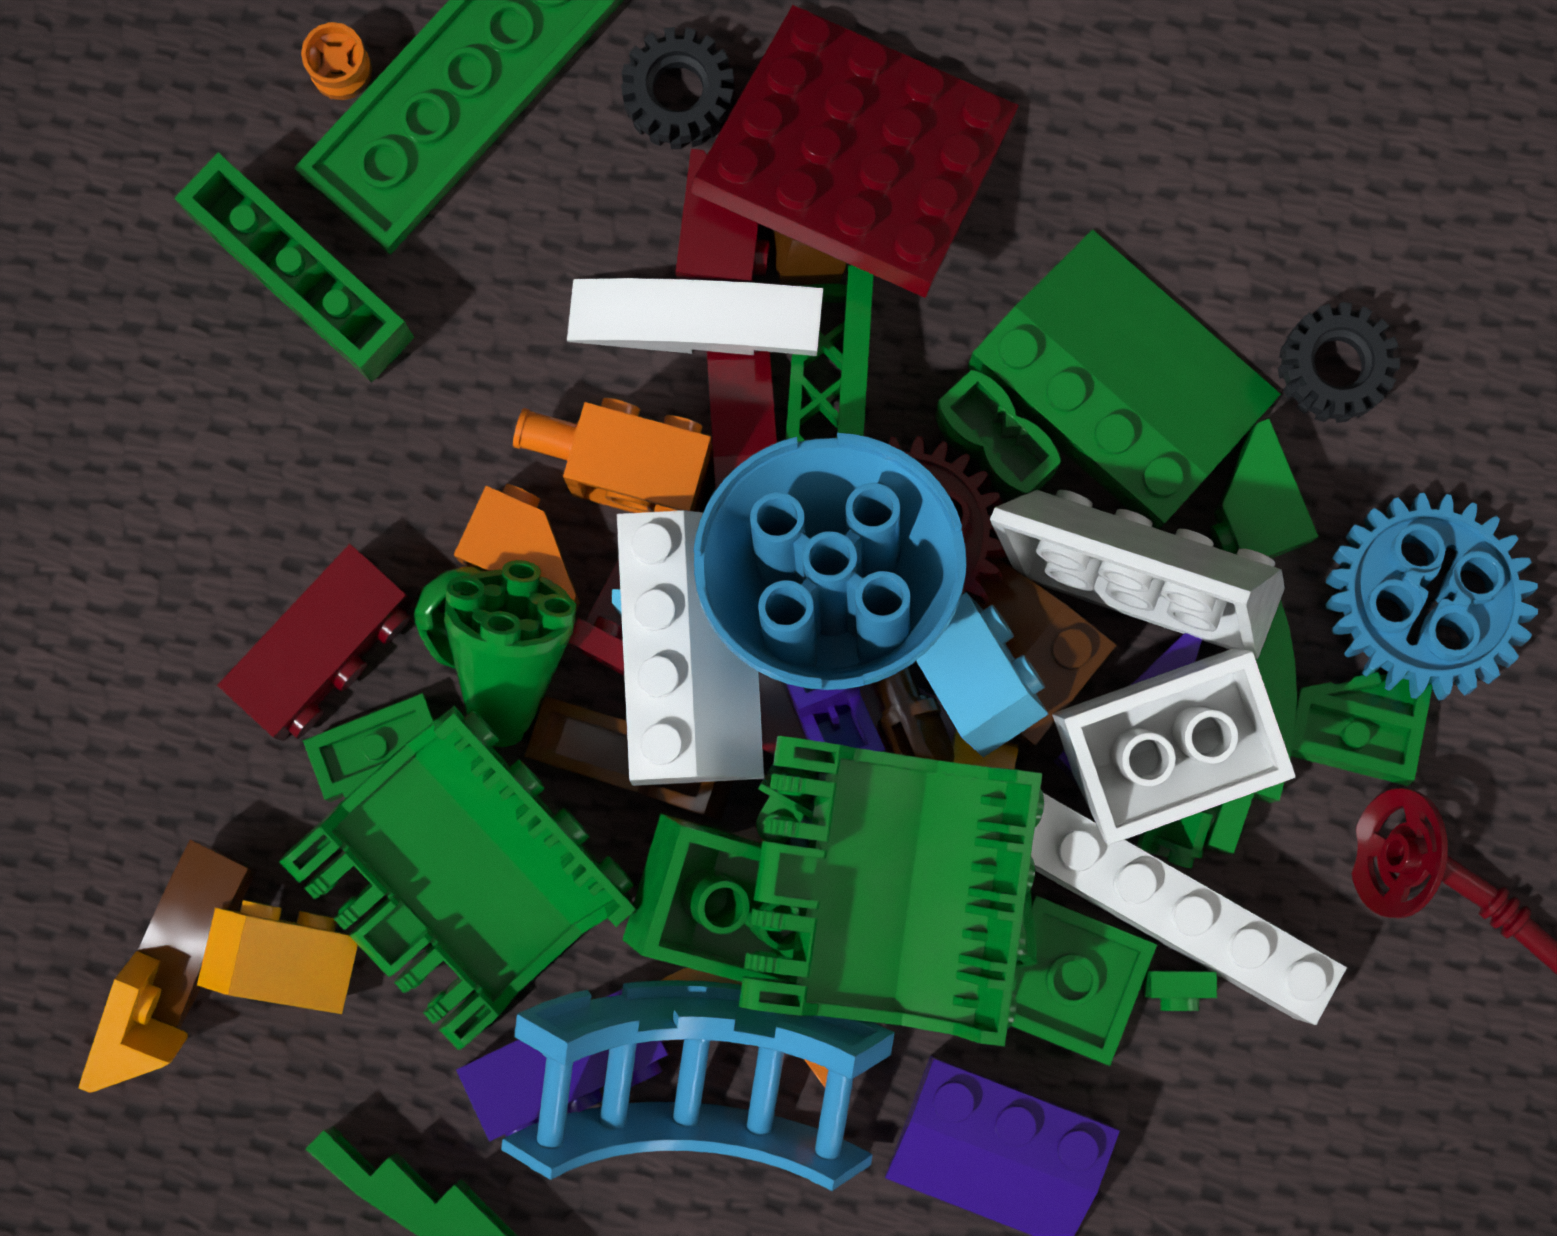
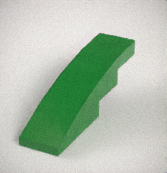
[305,1126,518,1236]

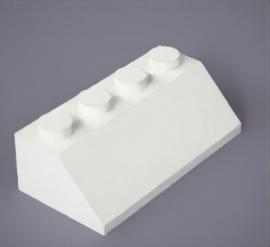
[617,510,764,786]

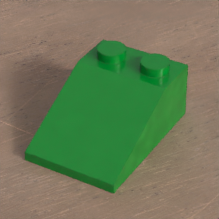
[622,814,800,982]

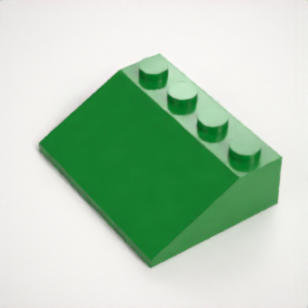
[968,229,1281,529]

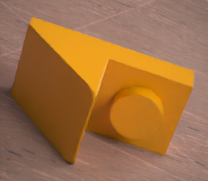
[78,951,188,1093]

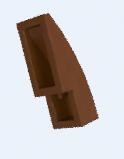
[524,696,734,821]
[138,839,258,1029]

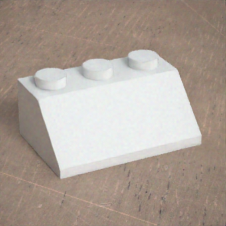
[1052,648,1296,845]

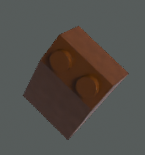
[974,559,1117,750]

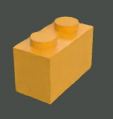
[197,900,358,1014]

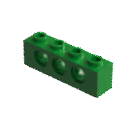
[174,152,415,383]

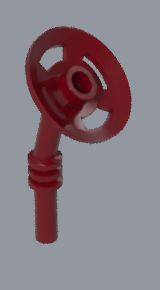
[1351,788,1557,975]

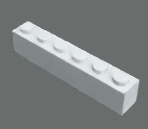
[1031,793,1347,1025]

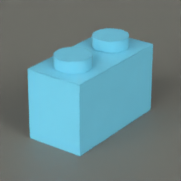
[916,592,1048,757]

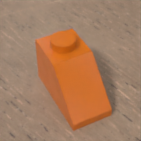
[454,484,580,611]

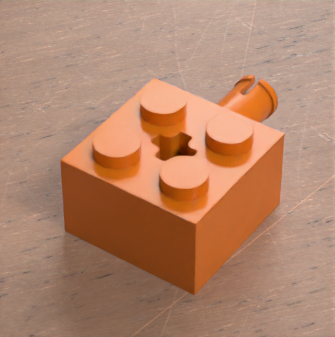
[513,398,713,513]

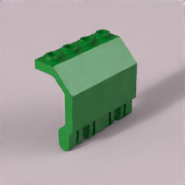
[279,706,636,1050]
[739,736,1044,1046]

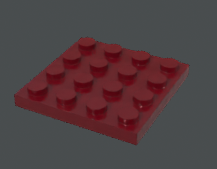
[691,5,1019,298]

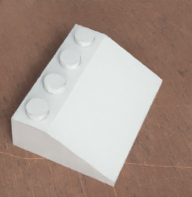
[990,490,1285,659]

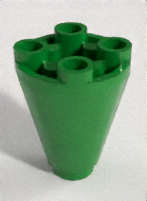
[444,560,576,747]

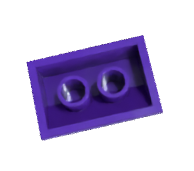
[885,1056,1120,1236]

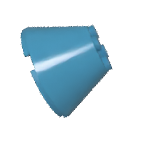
[694,433,967,690]

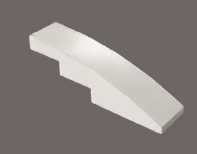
[567,278,823,356]

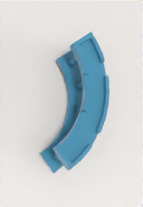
[501,980,895,1191]

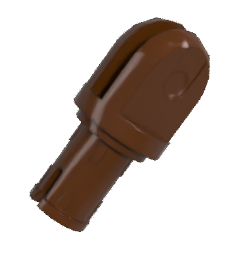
[874,666,955,763]

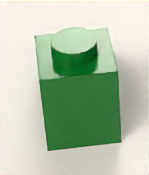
[1210,419,1318,559]

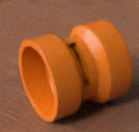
[301,22,372,100]

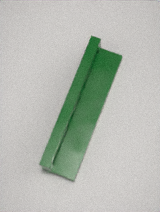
[786,265,873,442]

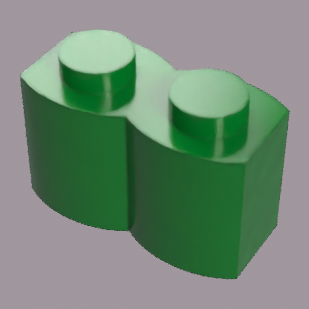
[935,370,1061,501]

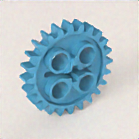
[1325,493,1538,700]

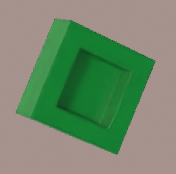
[1144,971,1217,1011]

